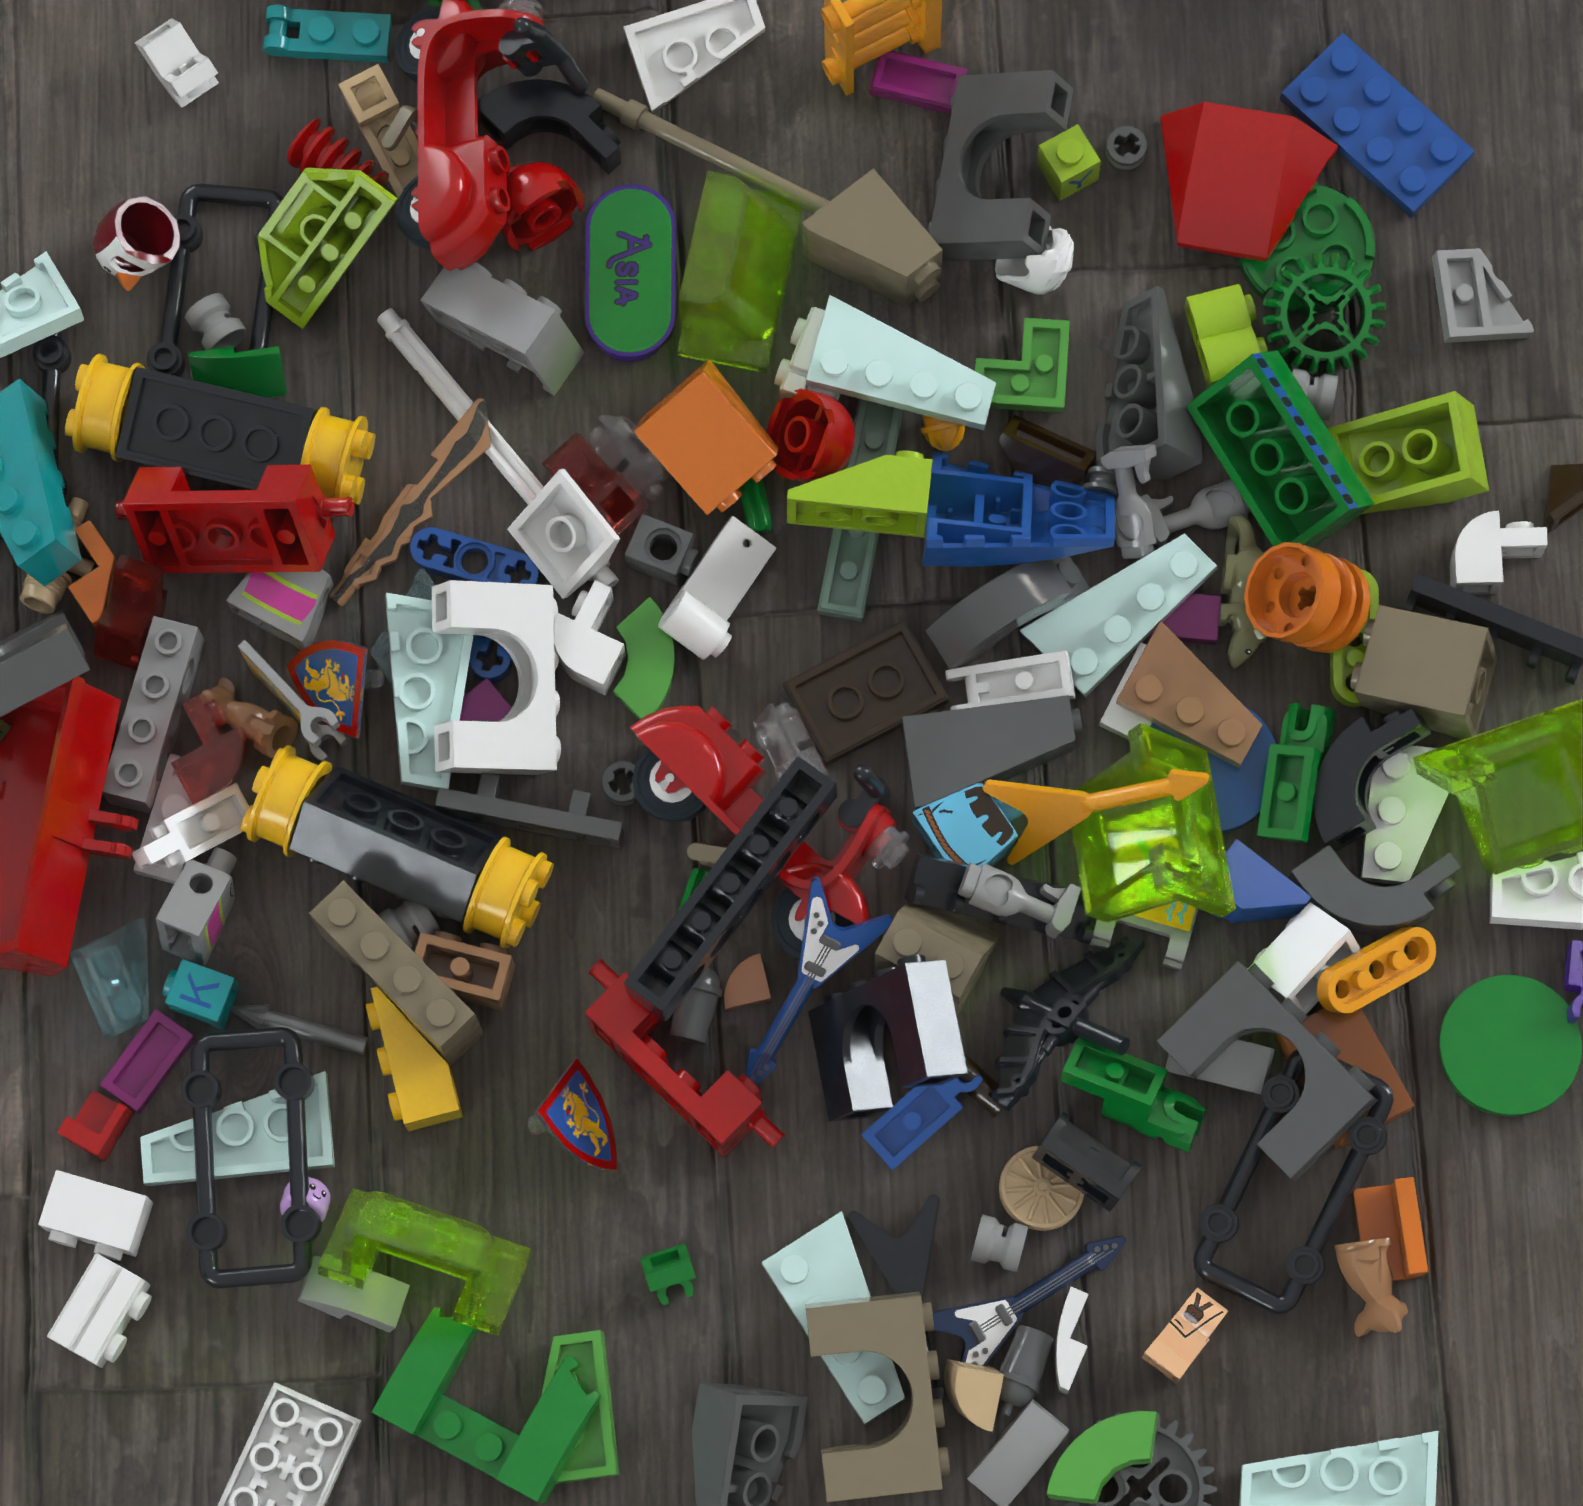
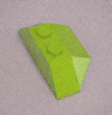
[258,168,398,329]

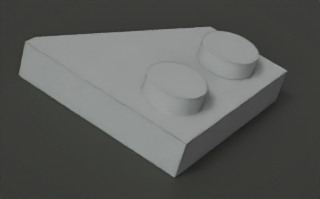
[1432,248,1534,343]

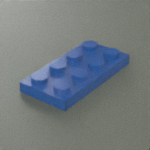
[1280,33,1475,218]

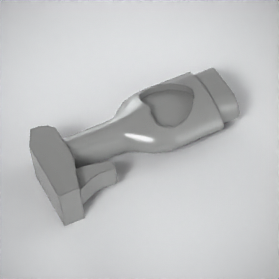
[1101,444,1157,559]
[1140,479,1251,548]
[958,862,1081,939]

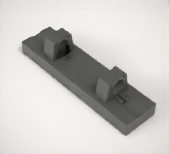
[435,773,625,850]

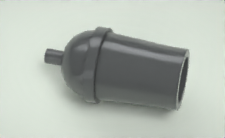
[669,965,723,1045]
[997,1325,1054,1417]

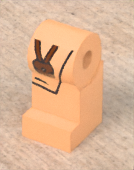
[1142,1288,1228,1384]

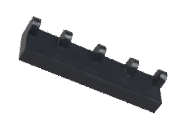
[1403,573,1583,685]
[904,853,1097,944]

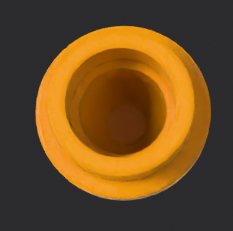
[920,415,965,451]

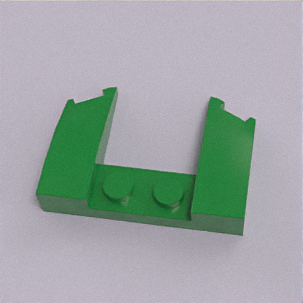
[371,1307,601,1504]

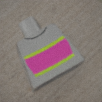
[226,569,334,650]
[156,847,237,967]

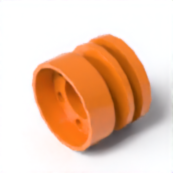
[1244,542,1371,653]

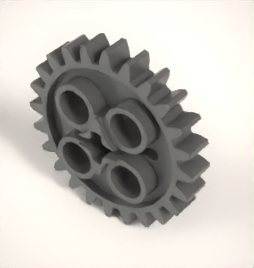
[1064,1410,1217,1506]

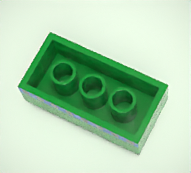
[1186,350,1375,548]

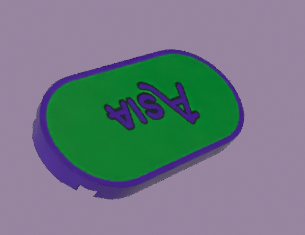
[585,185,677,362]

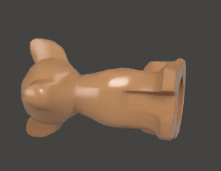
[193,677,298,758]
[1334,1237,1408,1337]

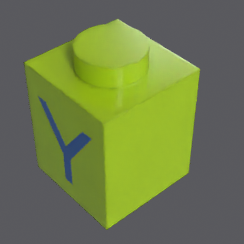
[1037,124,1101,201]

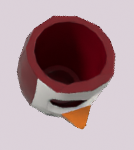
[93,196,180,291]

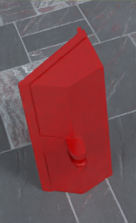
[0,676,139,977]

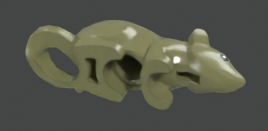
[1218,515,1267,669]

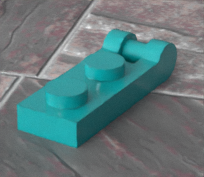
[263,5,392,63]

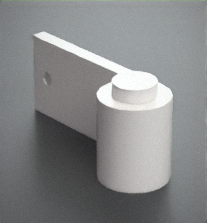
[658,516,776,660]

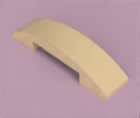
[338,64,418,200]

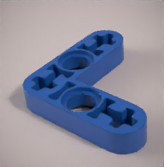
[410,527,540,684]

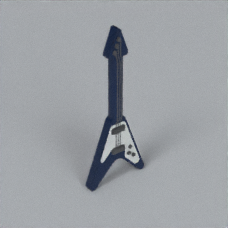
[933,1236,1126,1366]

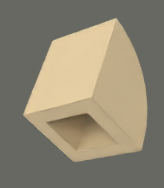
[944,1359,1004,1432]

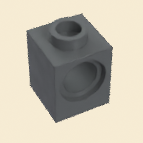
[624,514,699,587]

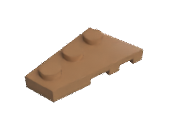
[1116,620,1262,769]

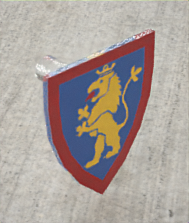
[286,639,384,738]
[528,1058,618,1172]

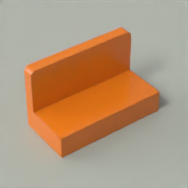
[1353,1177,1428,1281]

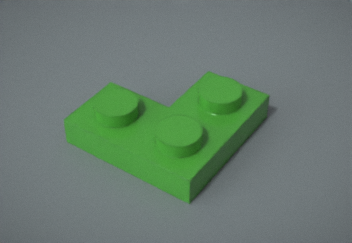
[975,318,1070,413]

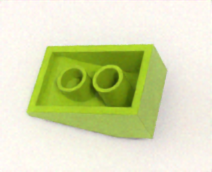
[1327,391,1489,514]
[787,450,933,538]

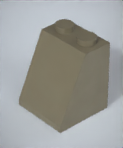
[802,168,943,307]
[1351,605,1498,743]
[875,902,1002,1018]

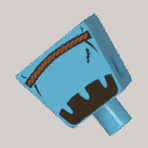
[912,783,1024,867]

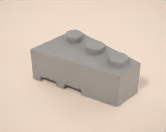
[420,262,585,396]

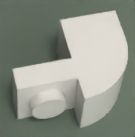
[135,18,219,108]
[1450,511,1548,595]
[554,580,626,696]

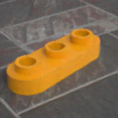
[1317,927,1436,1013]

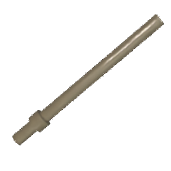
[593,88,830,213]

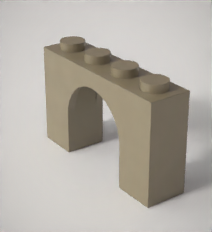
[309,880,484,1066]
[805,1292,950,1502]

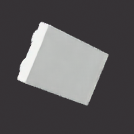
[218,1382,363,1506]

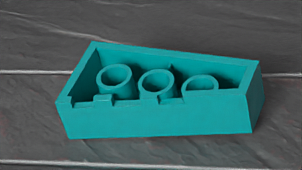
[0,379,82,587]

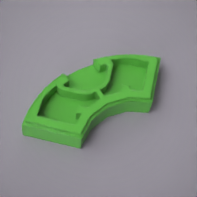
[613,597,675,720]
[1047,1411,1159,1504]

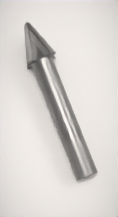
[231,1004,369,1055]

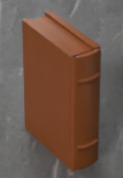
[1274,1008,1415,1149]

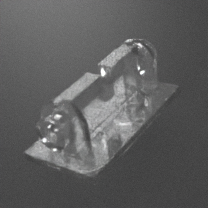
[588,415,676,501]
[753,702,829,782]

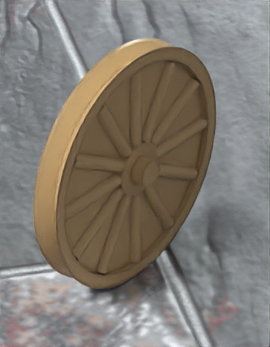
[999,1146,1084,1231]

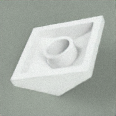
[507,469,620,599]

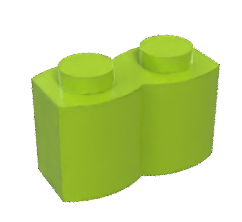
[1184,284,1268,389]

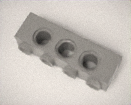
[102,616,206,814]

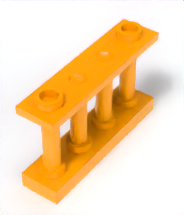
[820,0,942,96]

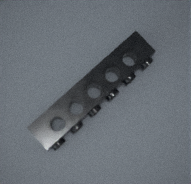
[624,756,837,1022]

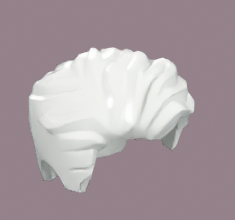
[995,226,1074,295]

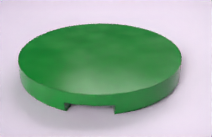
[1238,182,1375,315]
[1438,975,1582,1117]

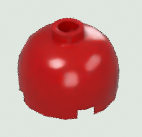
[500,162,584,251]
[767,389,855,483]

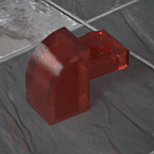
[542,433,649,535]
[94,555,168,670]
[171,694,248,804]

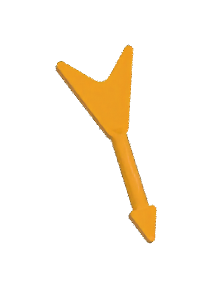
[983,769,1210,865]

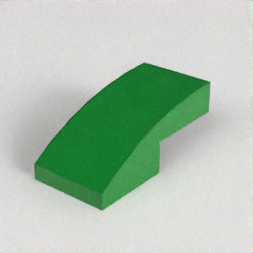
[188,346,287,397]

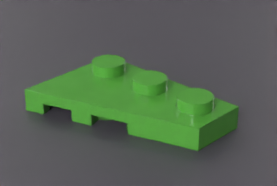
[542,1330,620,1484]

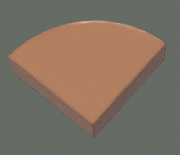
[724,953,771,1012]

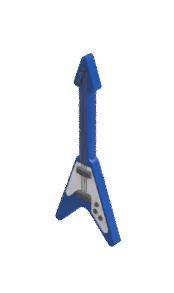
[745,877,893,1085]

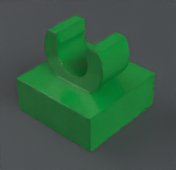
[640,1243,696,1305]

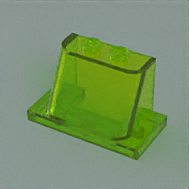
[677,170,803,373]
[1413,699,1583,875]
[1072,723,1236,922]
[318,1188,531,1336]

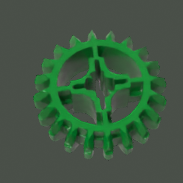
[1261,251,1386,375]

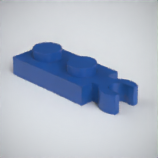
[861,1057,983,1170]

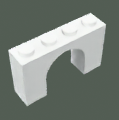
[432,580,561,775]

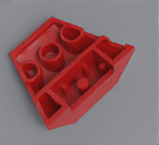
[1160,102,1338,262]

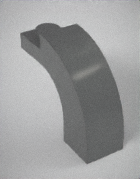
[926,556,1090,669]
[1288,845,1461,935]

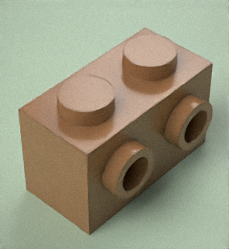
[415,931,516,1011]

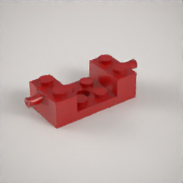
[115,464,354,574]
[585,959,786,1158]

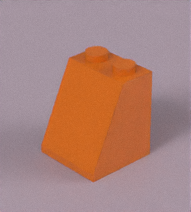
[634,359,779,515]

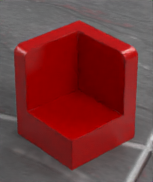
[57,1091,134,1162]

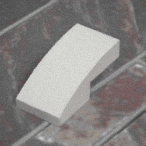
[1055,1287,1089,1395]

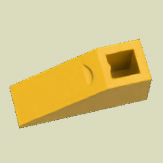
[365,987,463,1131]

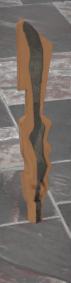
[329,398,491,608]

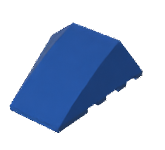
[922,451,1115,567]

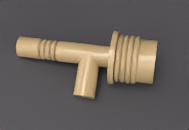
[20,497,95,614]

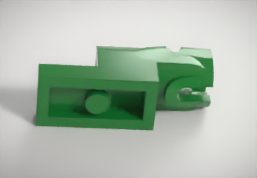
[1257,703,1336,843]
[1060,1037,1207,1153]

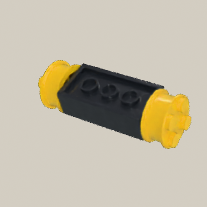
[65,354,376,505]
[240,745,554,949]

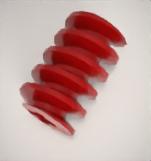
[287,118,389,188]

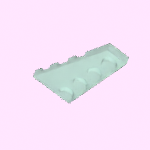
[0,251,84,358]
[806,295,996,430]
[1020,533,1218,698]
[385,593,473,791]
[140,1071,335,1186]
[761,1211,905,1425]
[1239,1431,1439,1506]

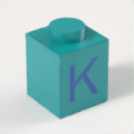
[162,959,241,1030]

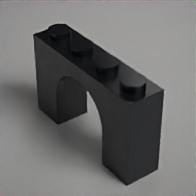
[808,955,968,1122]

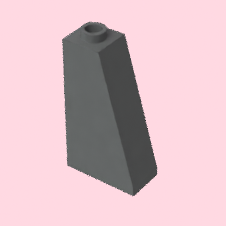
[902,695,1083,812]

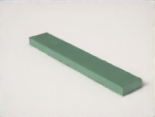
[817,399,904,623]

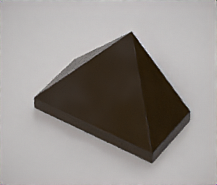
[999,415,1096,487]
[1543,464,1583,534]

